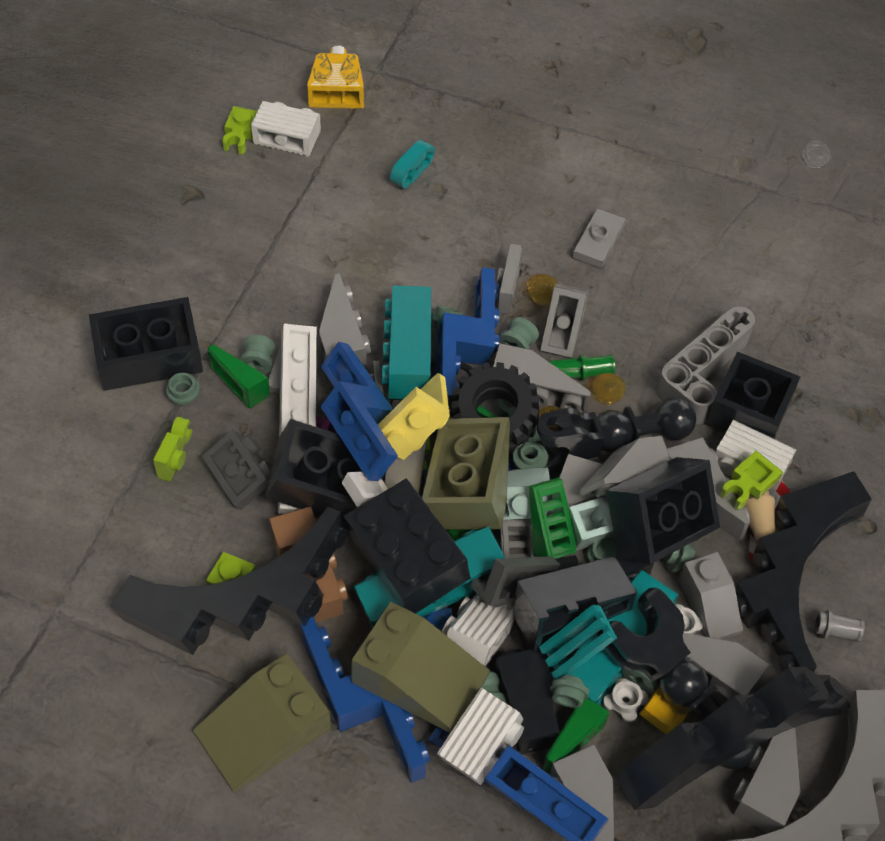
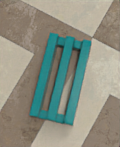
[539,605,617,680]

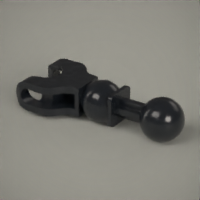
[528,398,696,475]
[597,588,758,769]

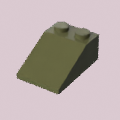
[422,417,510,529]
[352,602,490,733]
[193,653,331,793]

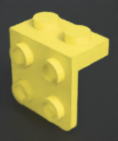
[378,373,450,460]

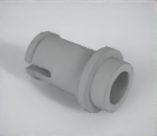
[815,610,865,642]

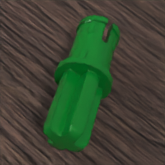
[549,354,615,381]

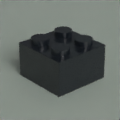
[707,351,801,439]

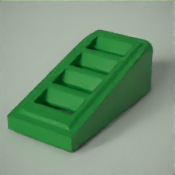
[208,344,270,409]
[529,478,576,559]
[543,698,610,775]

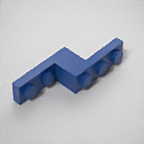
[435,267,499,410]
[321,342,398,482]
[299,617,430,783]
[428,726,608,841]

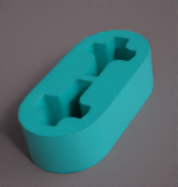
[390,140,435,189]

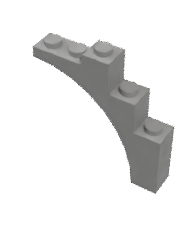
[730,690,885,841]

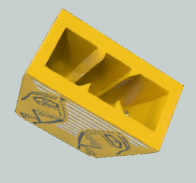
[307,46,364,108]

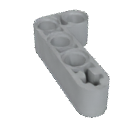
[657,307,755,424]

